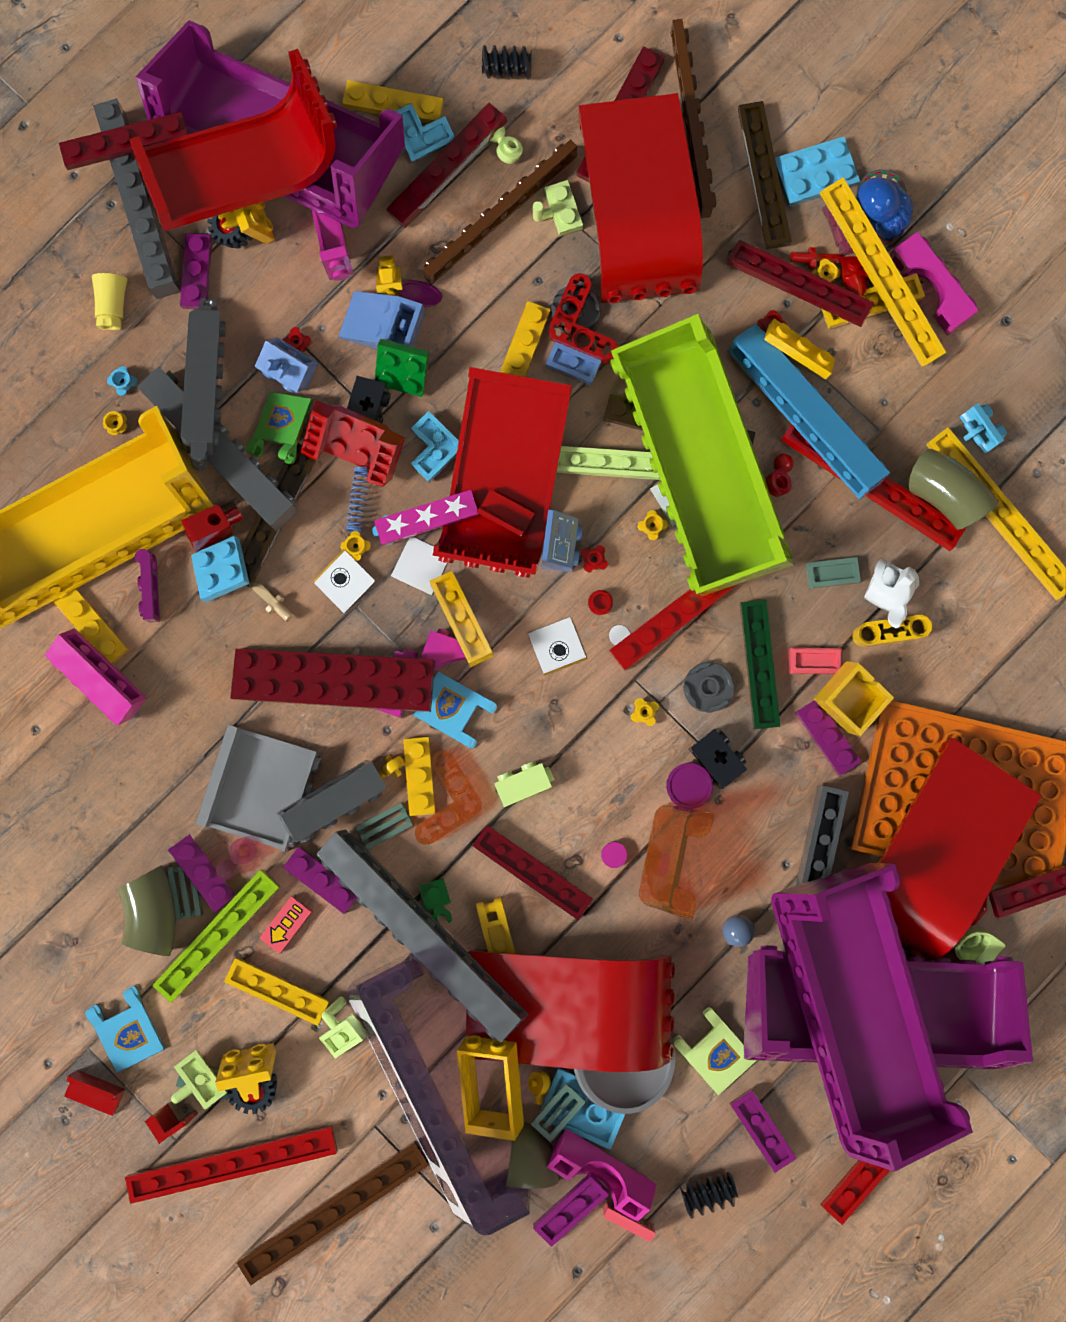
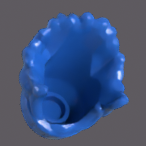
[857,177,913,241]

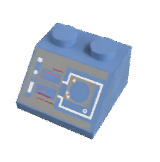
[542,510,583,573]

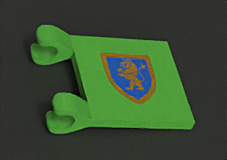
[245,392,313,464]

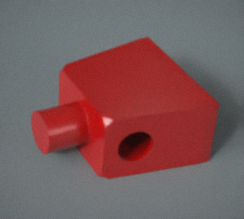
[181,504,243,552]

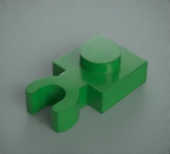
[419,878,452,923]

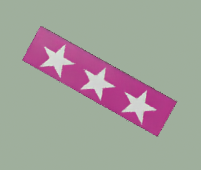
[374,490,479,546]

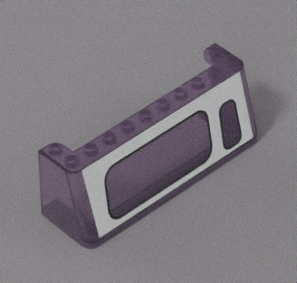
[347,951,530,1235]

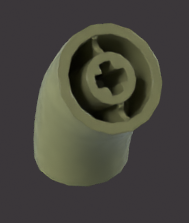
[909,449,999,530]
[117,865,176,956]

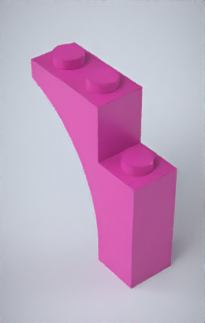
[311,209,354,281]
[377,628,467,719]

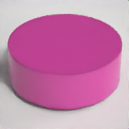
[601,842,627,868]

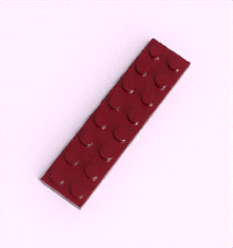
[230,648,435,712]

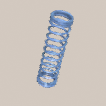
[345,466,369,533]

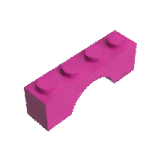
[889,232,979,335]
[547,1129,657,1222]

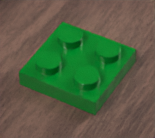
[375,339,430,397]

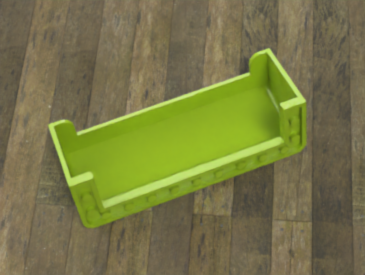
[610,314,795,596]

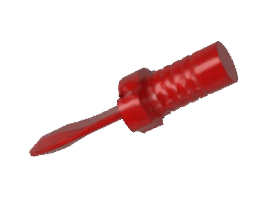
[790,247,843,269]

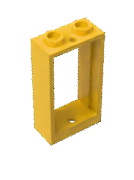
[456,1035,524,1141]

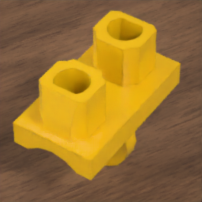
[376,255,402,297]

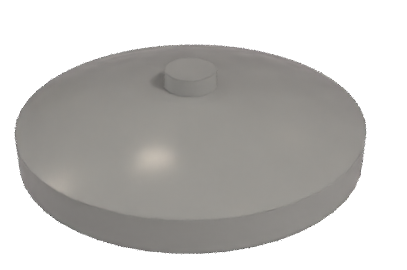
[574,1035,676,1114]

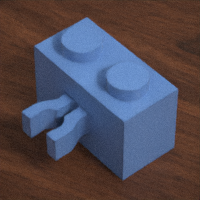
[255,337,319,393]

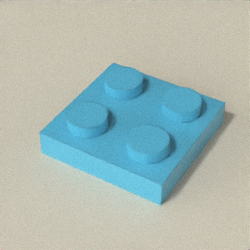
[191,536,250,602]

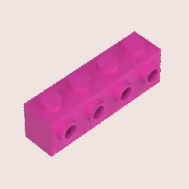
[45,628,147,726]

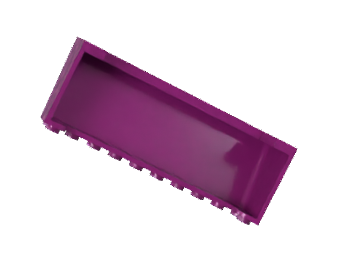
[136,20,405,228]
[771,863,973,1172]
[744,945,1033,1069]

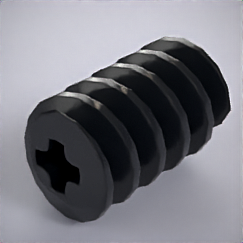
[482,45,532,80]
[679,1170,739,1219]

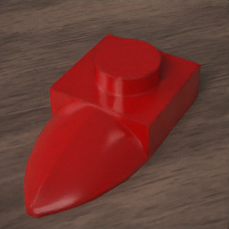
[839,256,868,297]

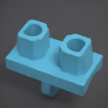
[960,403,1007,454]

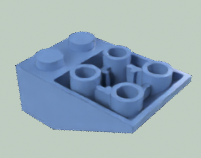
[338,291,425,350]

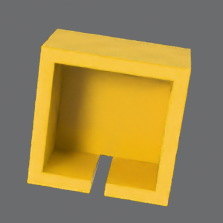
[813,661,894,736]

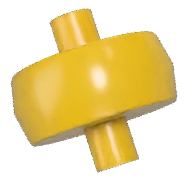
[378,755,405,780]
[528,1070,551,1105]

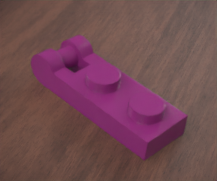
[135,549,160,623]

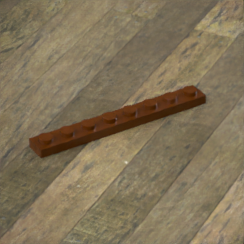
[670,19,716,218]
[423,139,577,285]
[237,1141,429,1286]

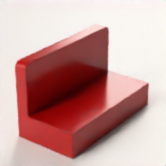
[477,489,535,537]
[64,1070,125,1116]
[145,1103,199,1144]

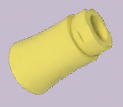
[91,273,128,331]

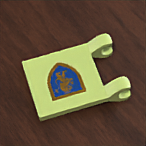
[672,1007,757,1095]

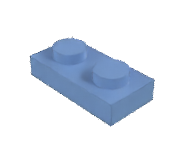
[546,342,601,386]

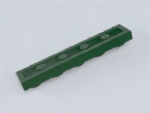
[740,600,781,730]

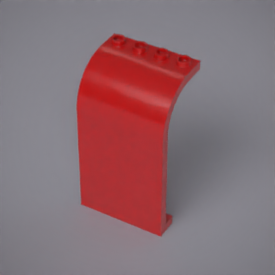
[129,49,337,231]
[579,93,703,304]
[432,367,572,578]
[878,738,1042,961]
[466,949,675,1072]

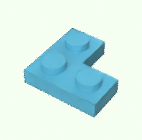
[396,103,455,163]
[411,411,459,483]

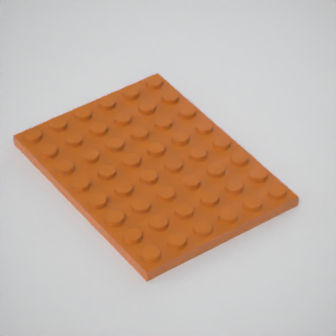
[849,700,1066,886]

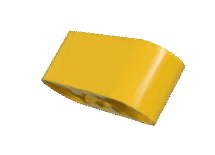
[852,615,932,648]

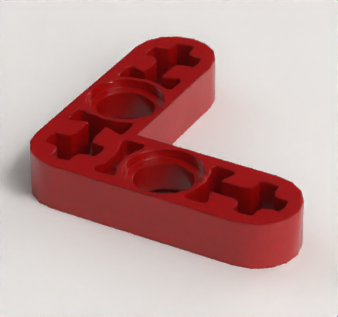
[549,273,618,363]

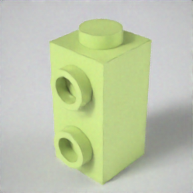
[494,761,554,807]

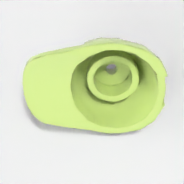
[954,925,1006,965]

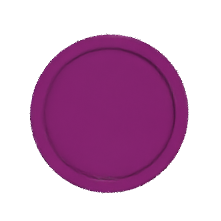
[399,280,442,307]
[666,763,713,809]

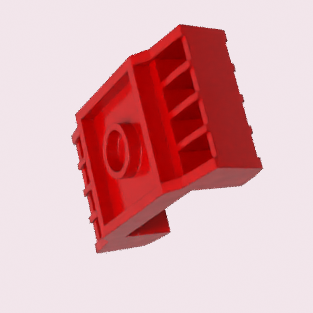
[301,400,405,487]

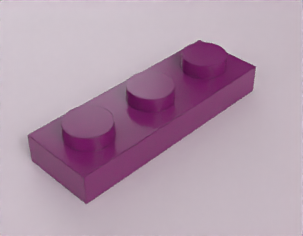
[180,233,212,309]
[795,700,861,776]
[168,834,235,912]
[283,846,357,914]
[730,1088,797,1173]
[533,1172,609,1247]

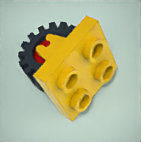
[207,202,275,249]
[215,1043,277,1114]

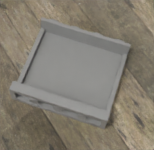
[196,725,322,852]

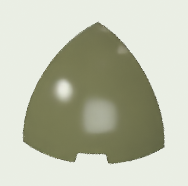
[506,1122,559,1189]

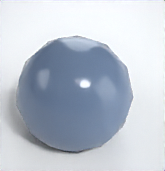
[722,914,755,946]

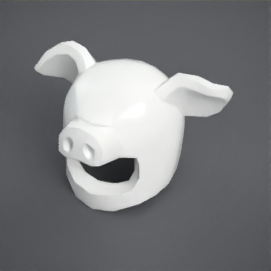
[864,558,919,628]

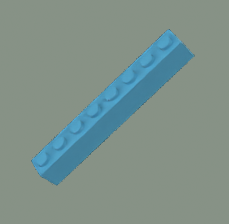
[727,324,890,500]

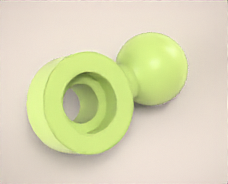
[490,126,523,164]

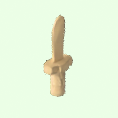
[251,583,294,622]

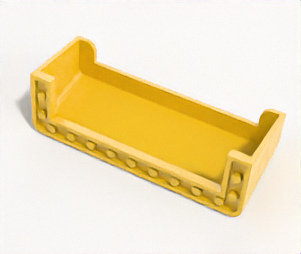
[0,406,214,629]

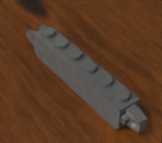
[181,298,225,471]

